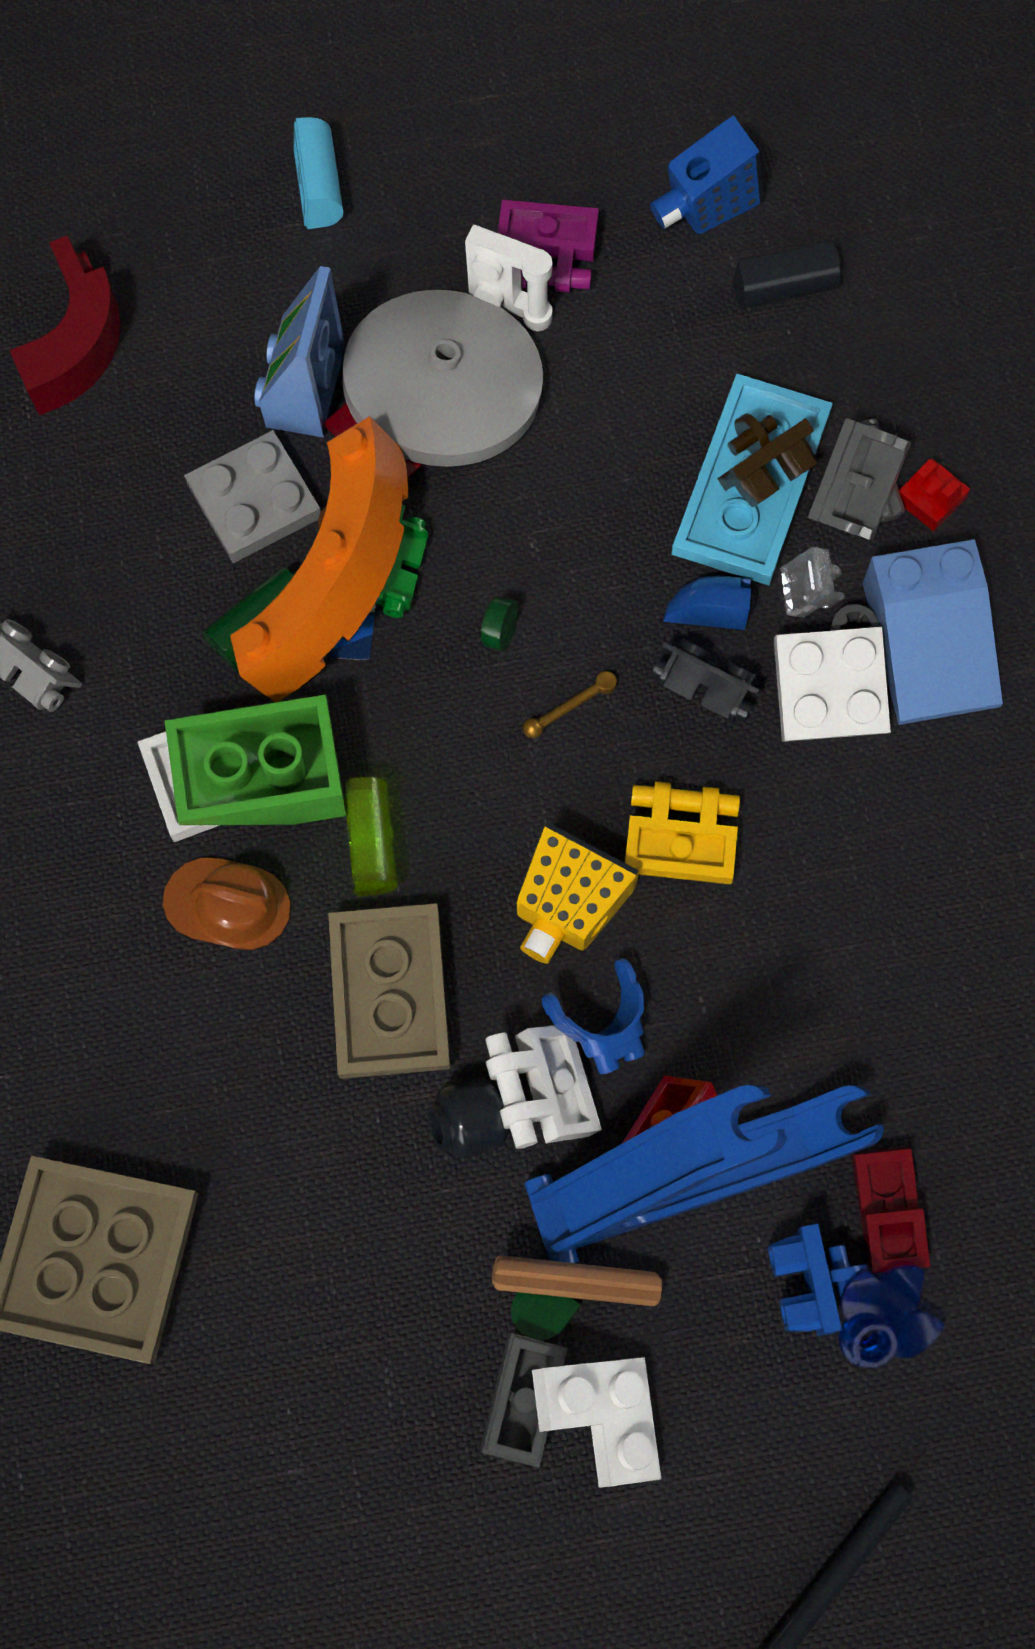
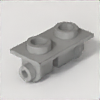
[0,619,83,712]

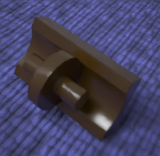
[717,413,818,507]

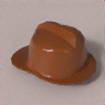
[162,858,290,950]

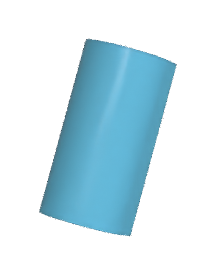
[293,117,343,229]

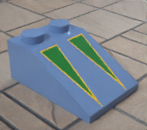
[255,266,346,438]

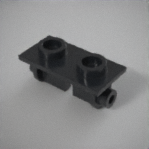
[651,638,763,723]

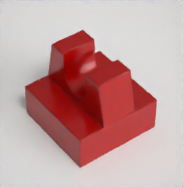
[899,458,970,532]

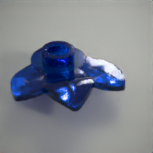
[839,1265,945,1368]

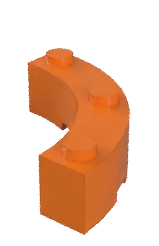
[230,416,408,703]

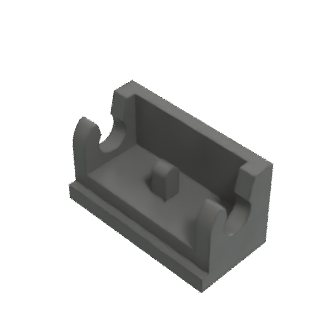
[808,418,912,541]

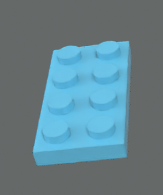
[671,374,833,586]

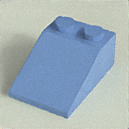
[862,539,1003,725]

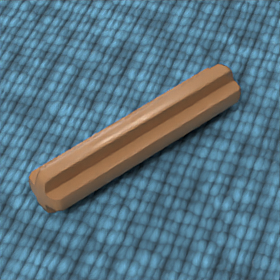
[492,1255,662,1306]

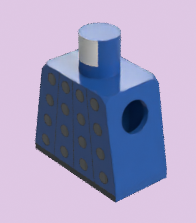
[650,115,764,234]

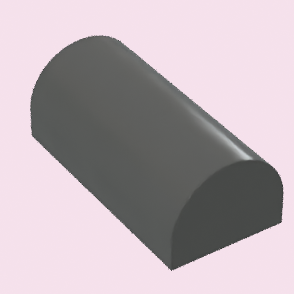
[480,1333,567,1468]

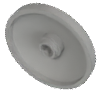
[343,290,543,467]

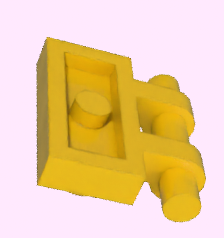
[625,781,740,884]

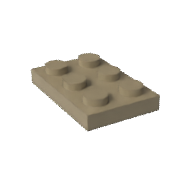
[328,903,451,1079]

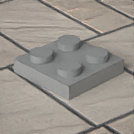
[184,430,321,563]

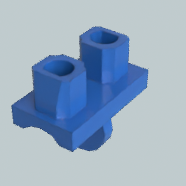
[767,1224,869,1337]

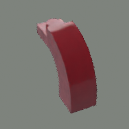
[9,235,120,416]

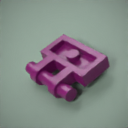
[497,200,599,293]

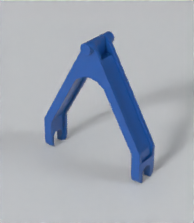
[524,1085,884,1263]

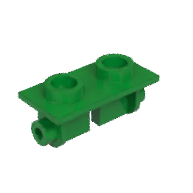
[373,505,429,618]

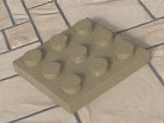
[0,1156,199,1365]

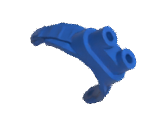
[542,958,645,1074]

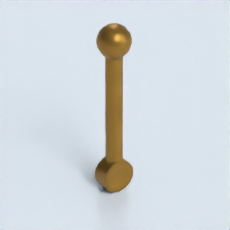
[523,671,617,739]

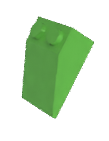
[164,695,346,825]

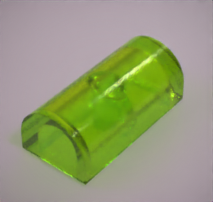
[345,777,398,897]

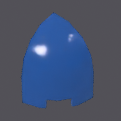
[663,575,751,630]

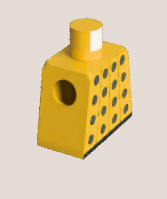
[517,822,639,964]

